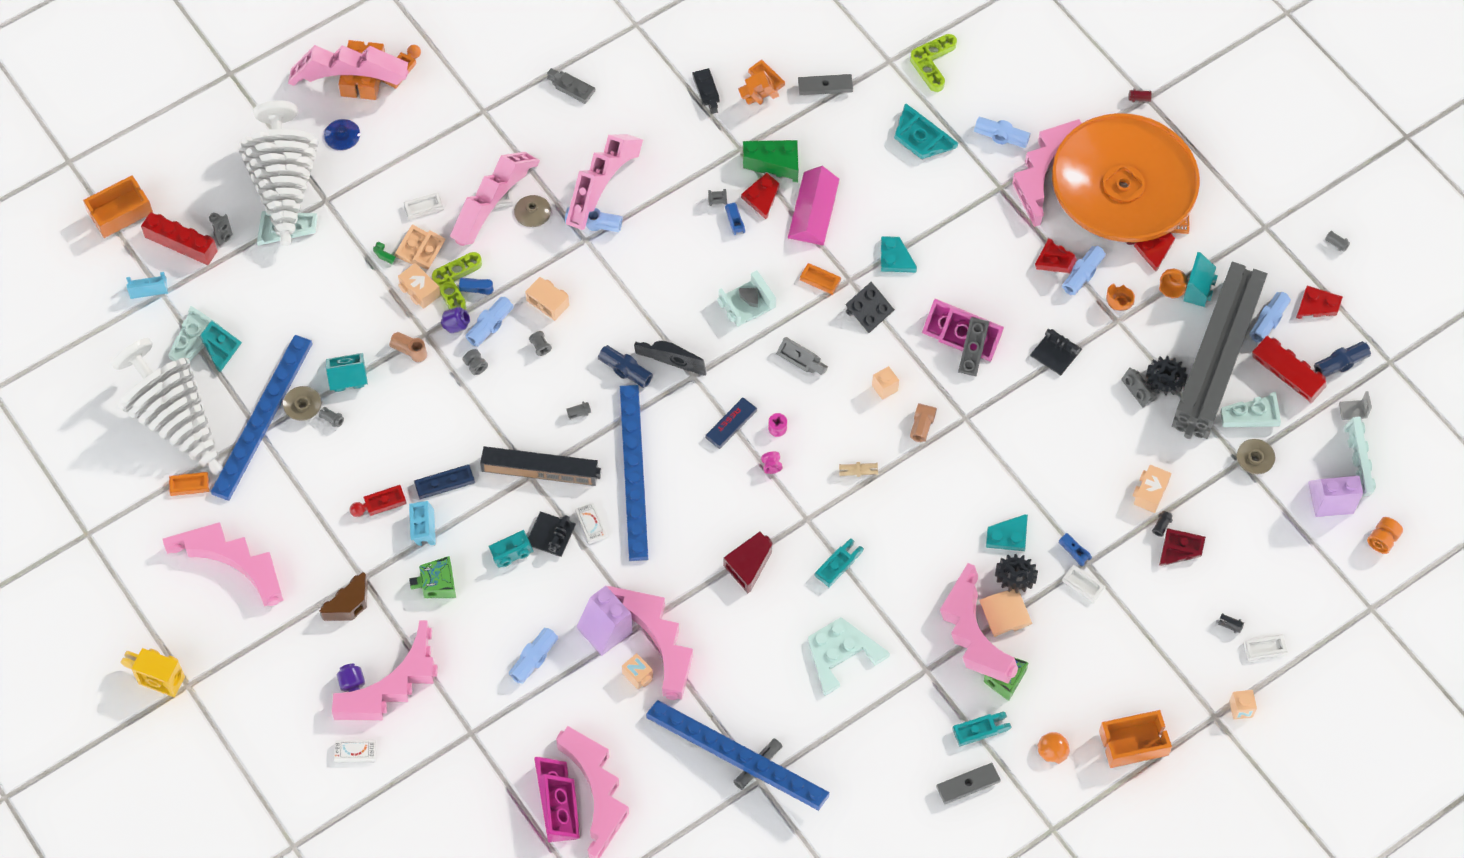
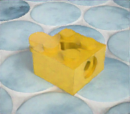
[120,648,185,698]

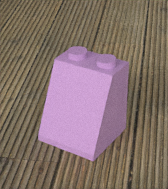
[1308,476,1363,517]
[577,585,633,656]

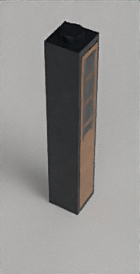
[480,446,602,486]

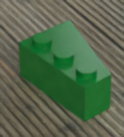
[743,140,799,183]

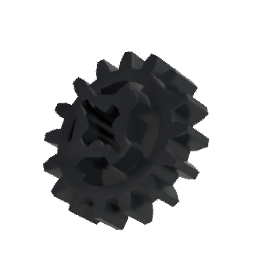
[1146,355,1188,396]
[995,554,1038,593]

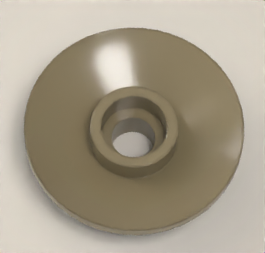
[514,195,551,227]
[283,386,322,421]
[1237,439,1275,474]

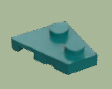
[881,236,917,273]
[199,320,242,372]
[986,514,1028,552]

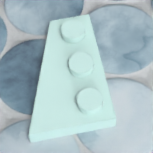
[257,211,318,246]
[168,306,220,362]
[1220,392,1281,427]

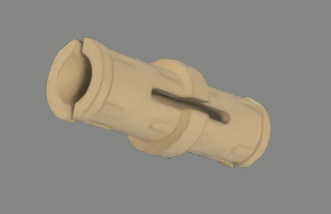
[839,462,878,477]

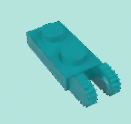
[815,538,864,588]
[952,712,1012,747]

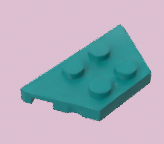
[894,103,959,159]

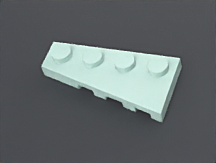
[1344,417,1376,497]

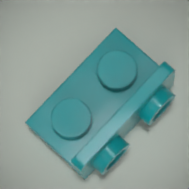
[488,529,534,568]

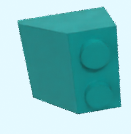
[1183,252,1218,307]
[326,353,368,392]

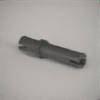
[733,738,783,790]

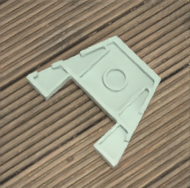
[808,617,890,696]

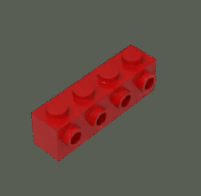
[141,212,218,265]
[1252,336,1327,404]

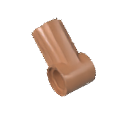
[389,331,427,362]
[910,403,937,443]

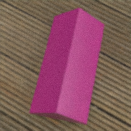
[788,166,840,246]
[922,298,1004,362]
[534,757,580,843]

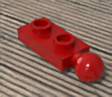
[349,485,407,517]

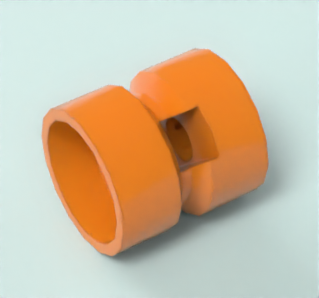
[1367,517,1403,554]

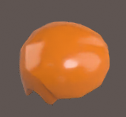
[1159,268,1188,299]
[1106,283,1135,311]
[1037,732,1070,764]

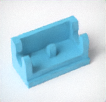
[126,272,168,299]
[409,501,436,546]

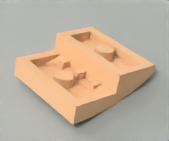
[394,224,446,269]
[979,589,1032,637]

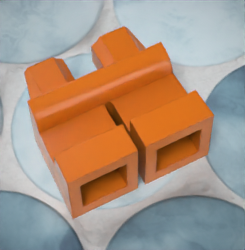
[738,70,779,105]

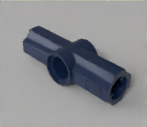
[1314,341,1371,378]
[598,345,653,388]

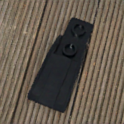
[634,340,707,376]

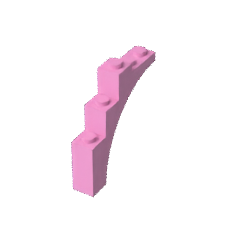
[332,620,438,720]

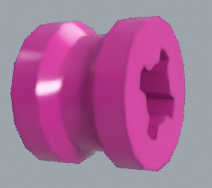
[768,413,787,437]
[761,451,783,474]

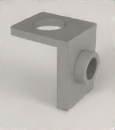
[1339,391,1372,420]

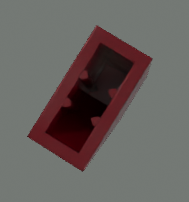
[723,531,773,593]

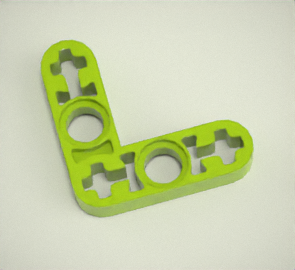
[910,34,957,92]
[432,252,482,310]

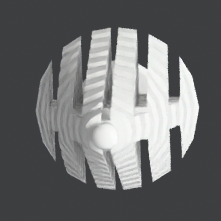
[237,100,319,246]
[111,337,223,475]

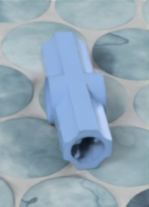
[974,116,1031,148]
[565,207,623,232]
[1062,246,1106,295]
[1249,292,1291,343]
[465,296,514,347]
[509,627,558,684]

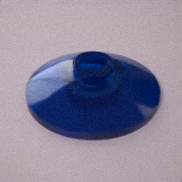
[324,119,360,150]

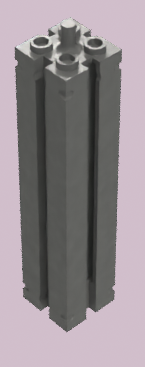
[1171,261,1268,439]

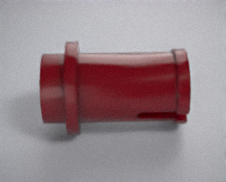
[1128,88,1152,103]

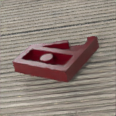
[1159,528,1206,566]

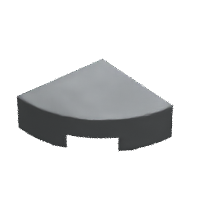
[739,288,758,307]

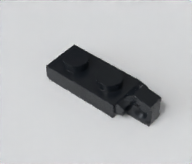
[692,68,720,114]

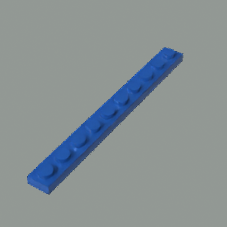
[211,335,313,501]
[620,385,649,561]
[646,700,830,811]

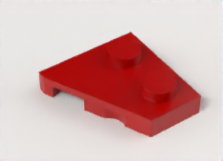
[741,173,780,219]
[1134,232,1175,272]
[1035,238,1077,273]
[1296,285,1343,319]

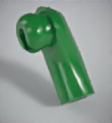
[373,241,396,264]

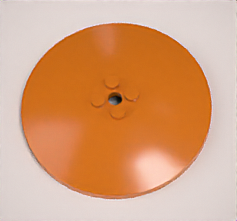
[1052,113,1200,242]

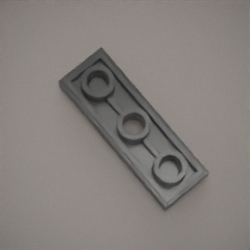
[798,74,853,96]
[958,317,990,377]
[936,763,1001,805]

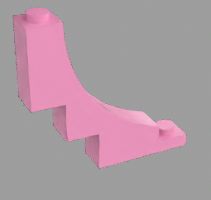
[288,45,408,86]
[1012,119,1082,227]
[566,134,643,230]
[450,152,540,246]
[162,522,284,606]
[940,563,1018,684]
[607,586,693,700]
[556,726,629,858]

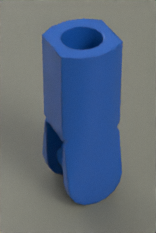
[725,202,746,235]
[459,278,494,295]
[1058,533,1092,566]

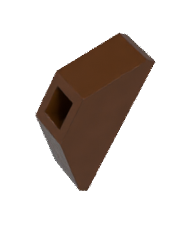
[319,572,368,621]

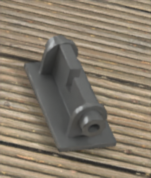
[209,213,233,246]
[1121,367,1157,408]

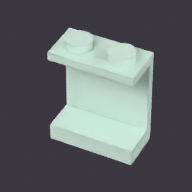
[717,270,776,327]

